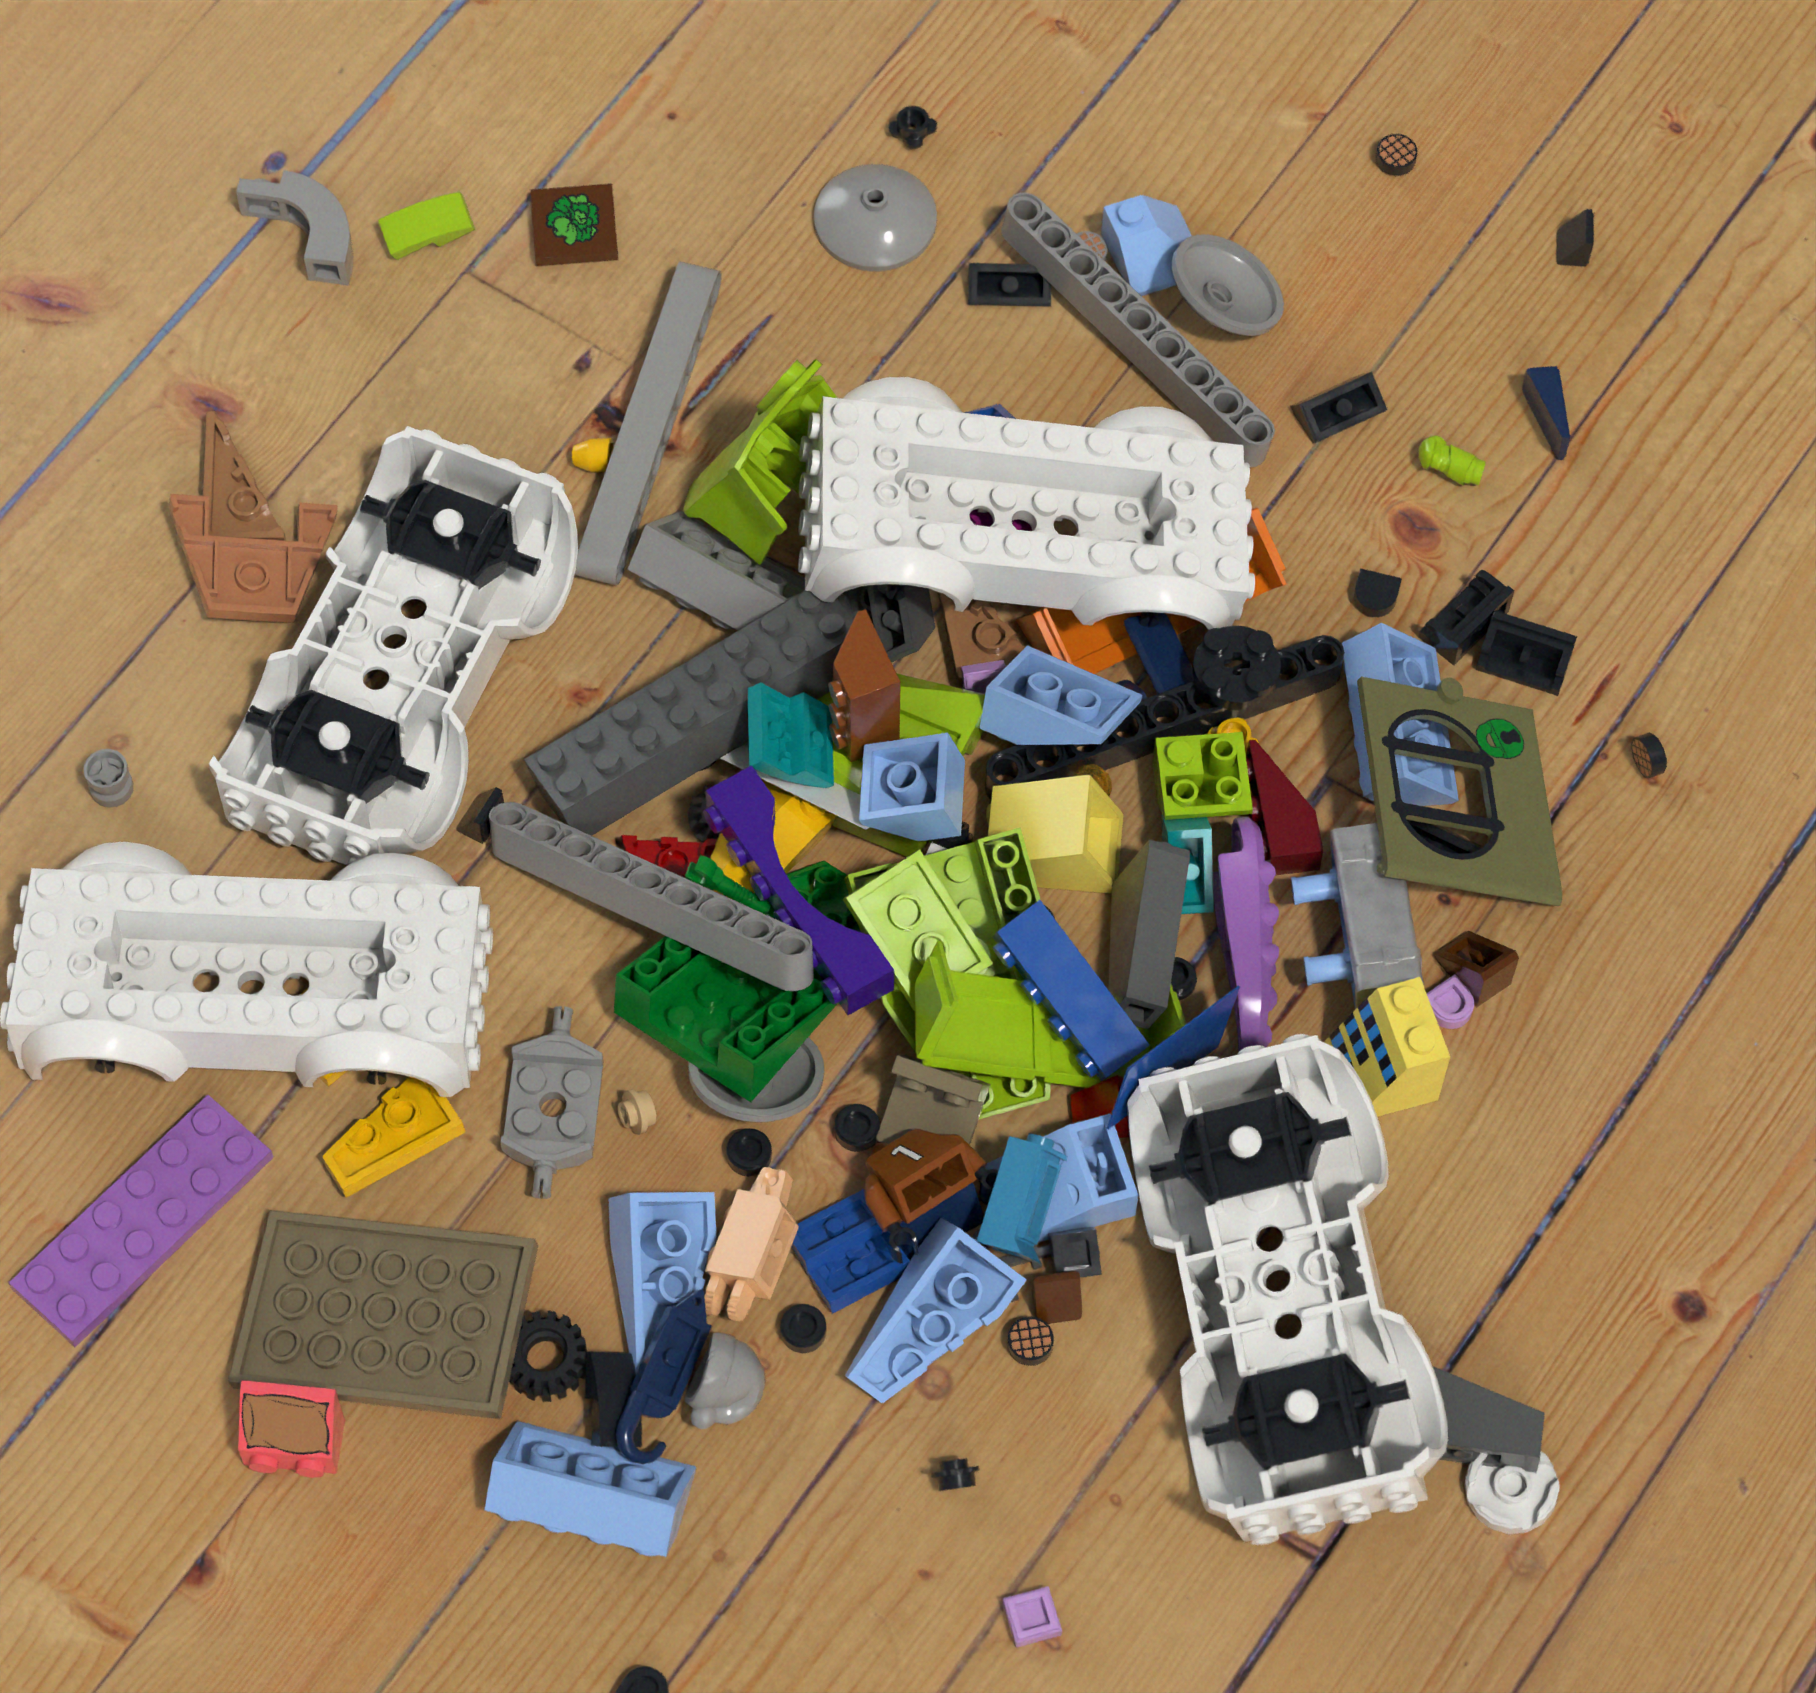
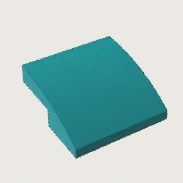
[748,683,834,788]

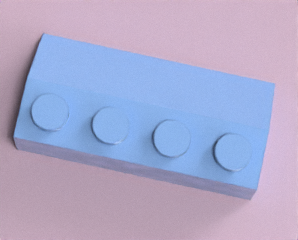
[1342,623,1459,806]
[484,1421,696,1557]

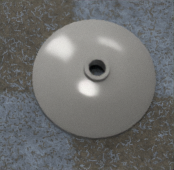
[814,164,937,271]
[1172,234,1284,336]
[688,1037,824,1122]

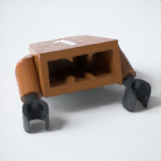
[865,1129,999,1263]

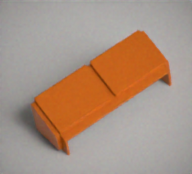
[1016,508,1286,674]

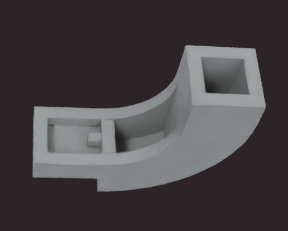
[236,170,354,286]

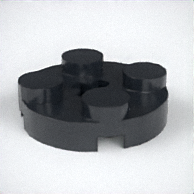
[1193,626,1281,710]

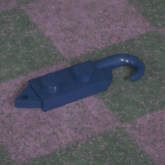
[616,1289,712,1464]

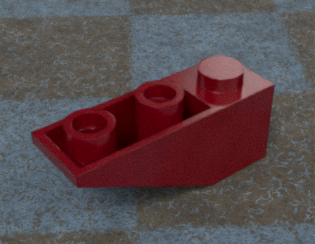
[1246,740,1324,876]

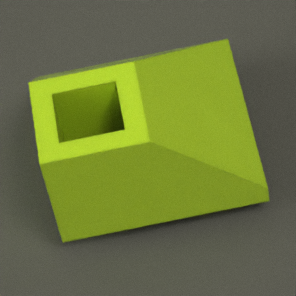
[1152,732,1253,820]

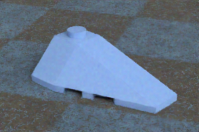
[609,1192,716,1374]
[845,1218,1026,1403]

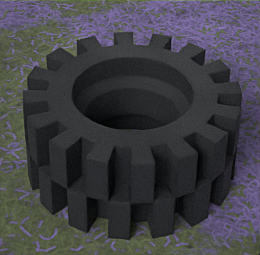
[509,1311,587,1402]

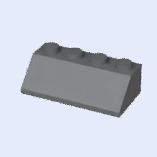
[628,511,805,630]

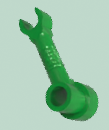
[685,855,775,918]

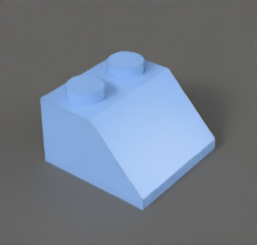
[859,733,965,841]

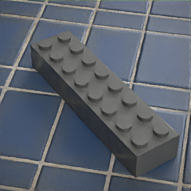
[524,591,854,836]

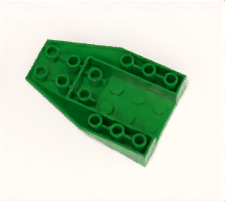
[614,861,860,1103]

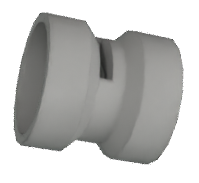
[84,749,133,808]

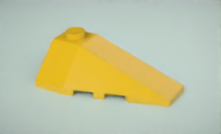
[710,779,838,897]

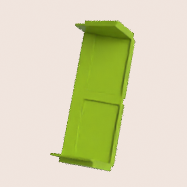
[915,940,1187,1088]

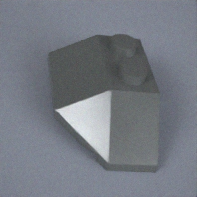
[838,584,936,663]

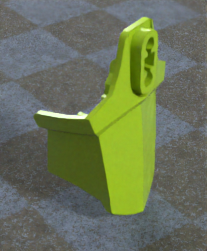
[684,359,838,565]

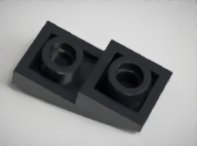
[585,1352,642,1447]

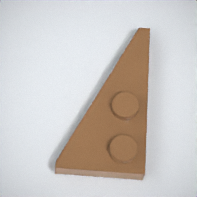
[203,411,286,541]
[938,592,1024,686]

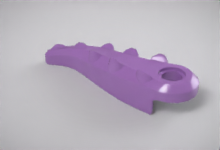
[1213,817,1279,1051]

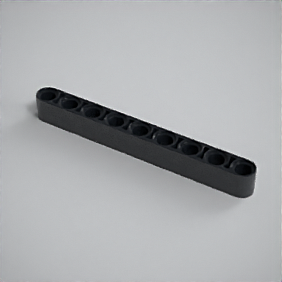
[985,635,1345,800]

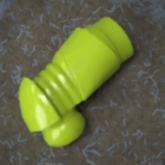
[1418,435,1486,486]

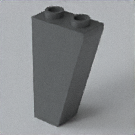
[1108,839,1190,1029]
[1432,1366,1545,1473]

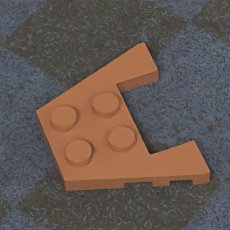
[169,494,338,623]

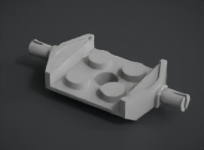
[501,1006,604,1199]

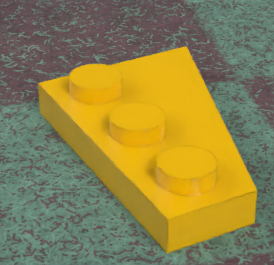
[322,1076,466,1198]

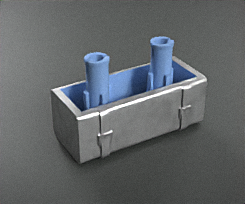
[1291,823,1424,1010]

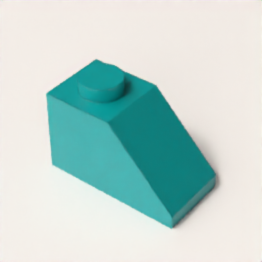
[1161,815,1214,914]

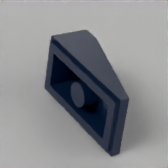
[1522,366,1570,460]

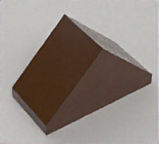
[1434,931,1519,1008]

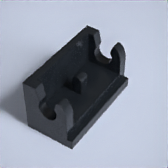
[1418,570,1514,665]
[1476,610,1577,696]

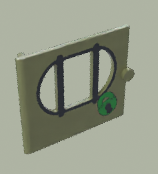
[1357,676,1562,907]

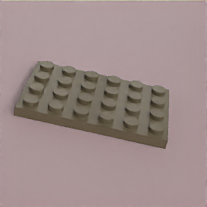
[228,1210,538,1419]

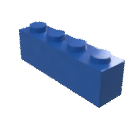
[993,900,1150,1082]

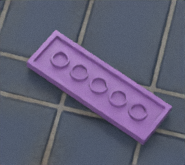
[9,1095,274,1347]

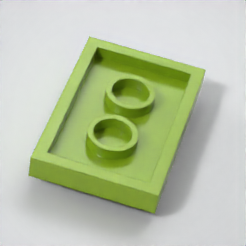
[842,850,993,1012]

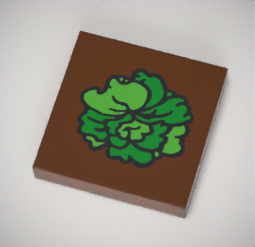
[530,183,618,266]

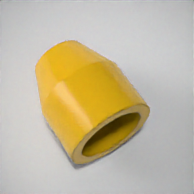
[572,438,615,472]

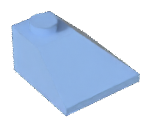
[1101,195,1192,296]

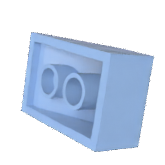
[980,645,1142,745]

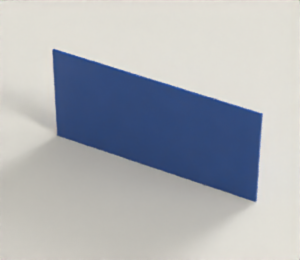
[1107,985,1240,1130]

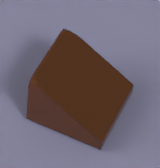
[1032,1271,1082,1324]

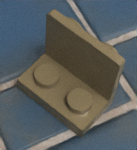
[877,1054,990,1145]

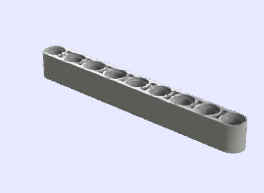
[1001,192,1275,467]
[575,262,722,586]
[489,802,814,991]

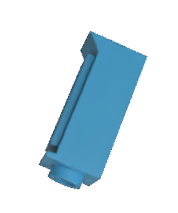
[977,1133,1068,1263]

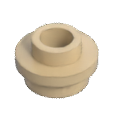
[618,1089,656,1135]

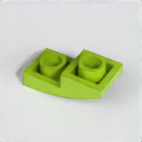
[378,192,475,260]

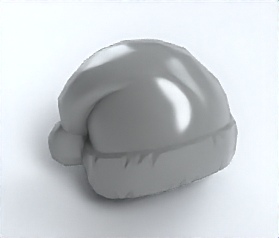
[684,1333,766,1429]

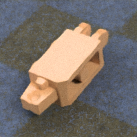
[704,1167,799,1322]

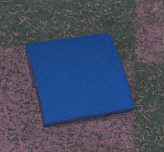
[791,1189,910,1314]

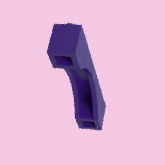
[703,765,894,1016]

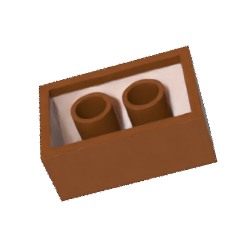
[828,609,900,762]

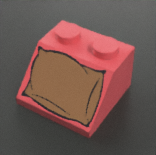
[238,1380,345,1478]

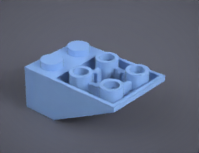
[985,1114,1138,1242]

